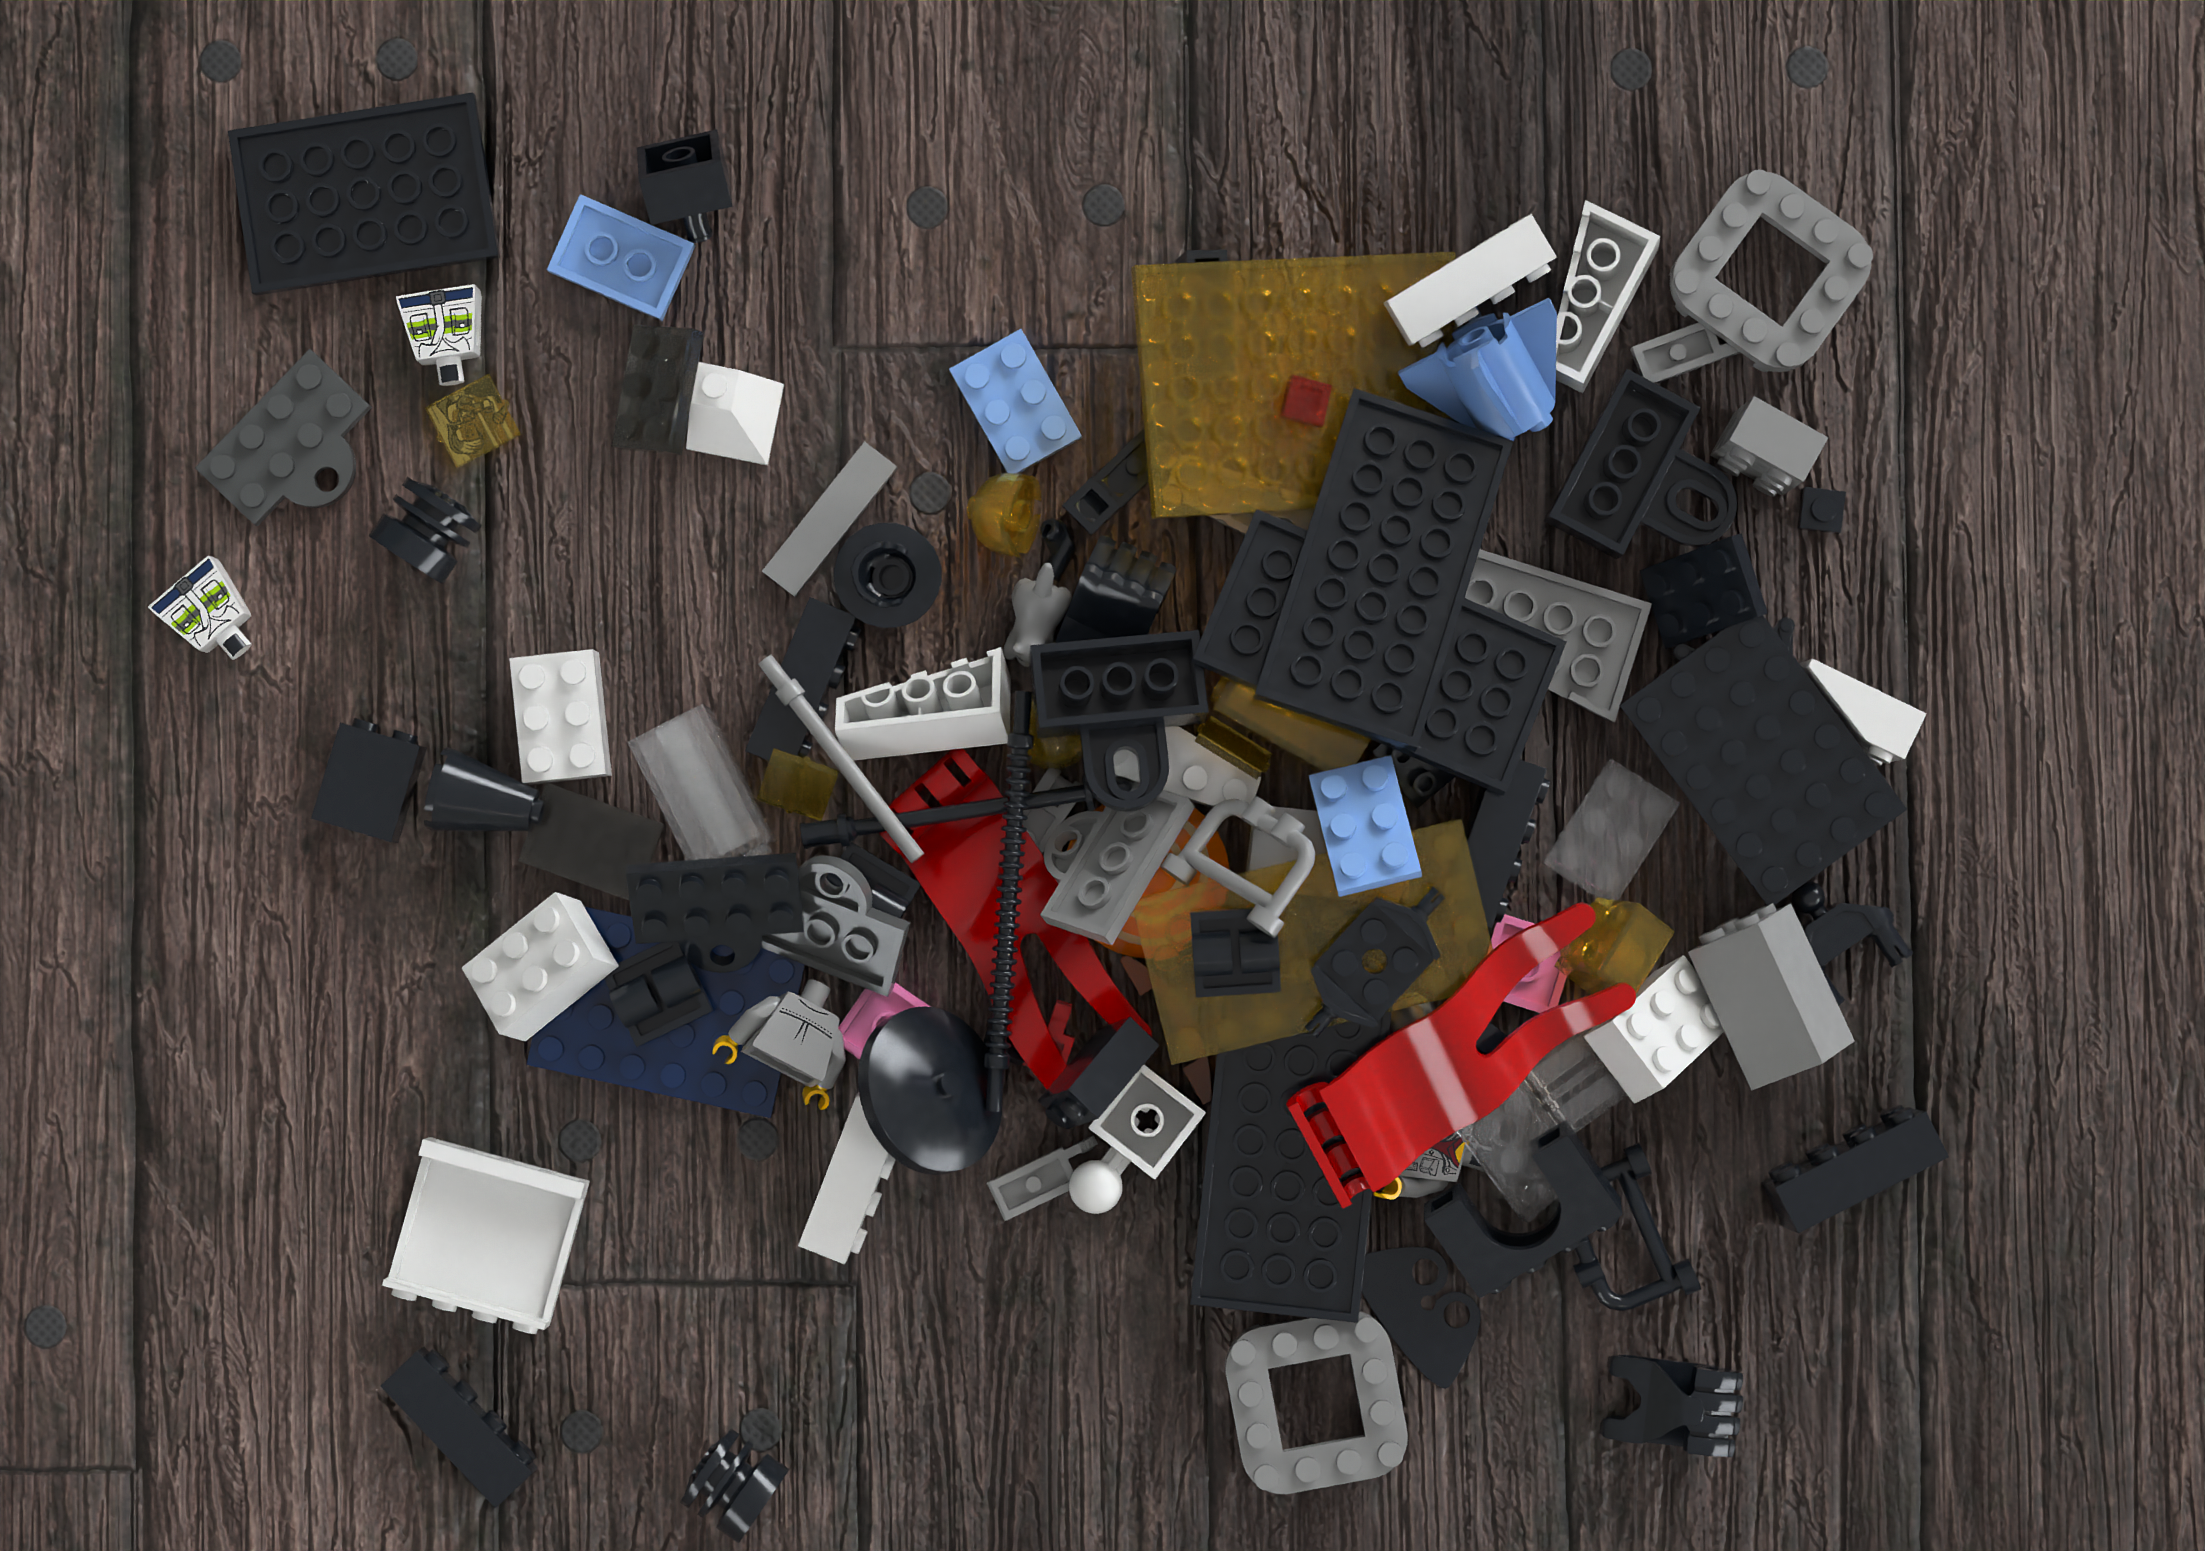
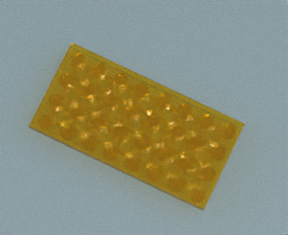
[1133,819,1493,1065]

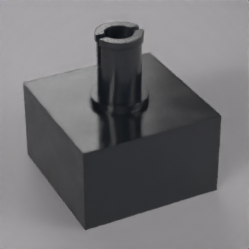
[636,129,733,243]

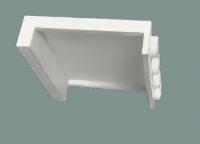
[382,1137,590,1334]

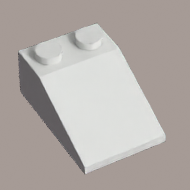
[1799,659,1927,766]

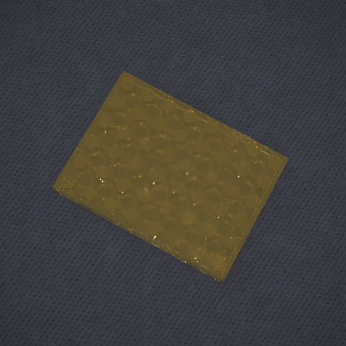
[1131,252,1462,519]

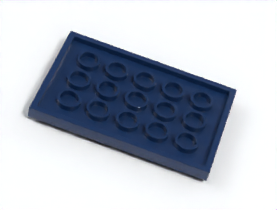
[526,906,806,1118]

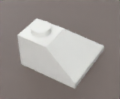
[686,362,784,466]

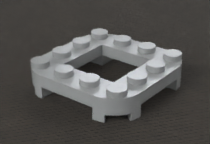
[1669,169,1873,373]
[1225,1311,1408,1494]

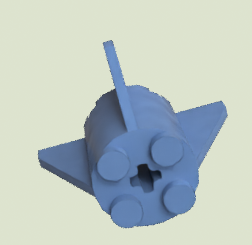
[1398,298,1557,441]

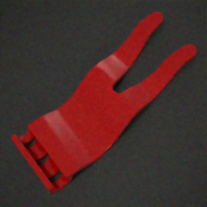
[879,748,1152,1089]
[1286,902,1636,1209]

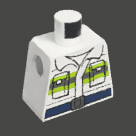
[396,284,482,386]
[148,555,252,660]

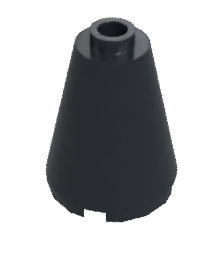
[424,747,545,831]

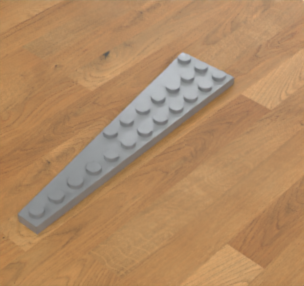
[1164,453,1652,723]

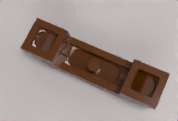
[1119,955,1211,1105]

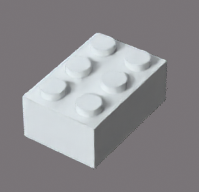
[509,649,612,785]
[462,892,619,1041]
[1583,955,1724,1104]

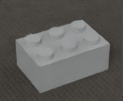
[1710,396,1829,497]

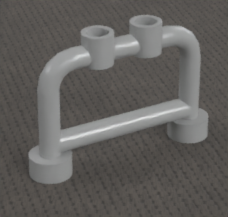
[1160,796,1315,938]

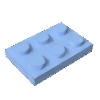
[547,194,695,321]
[949,329,1082,478]
[1308,755,1422,897]

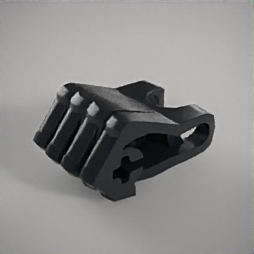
[1055,535,1177,643]
[1599,1354,1743,1457]

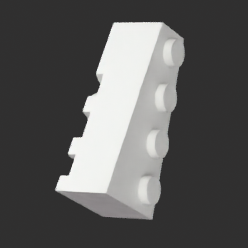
[1556,200,1660,393]
[1383,214,1557,348]
[835,647,1011,761]
[1113,726,1261,808]
[798,1092,896,1264]

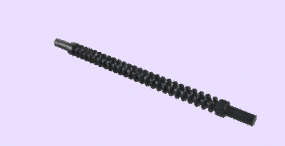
[984,691,1034,1112]

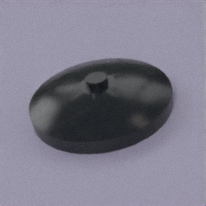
[858,1006,1003,1175]

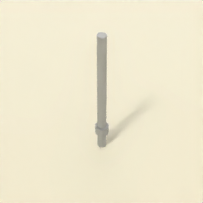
[758,654,924,863]

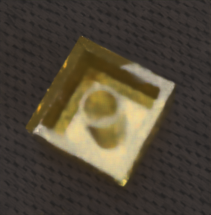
[1554,897,1675,994]

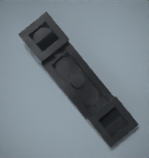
[1062,392,1209,536]

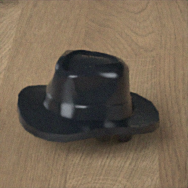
[834,523,942,628]

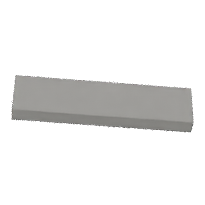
[762,441,898,598]

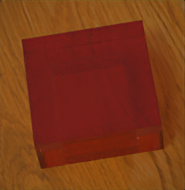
[1279,375,1332,428]

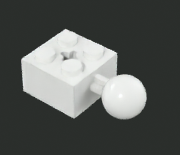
[1069,1065,1206,1214]

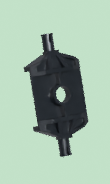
[1304,886,1446,1038]

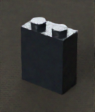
[311,718,427,843]
[1038,1017,1160,1129]

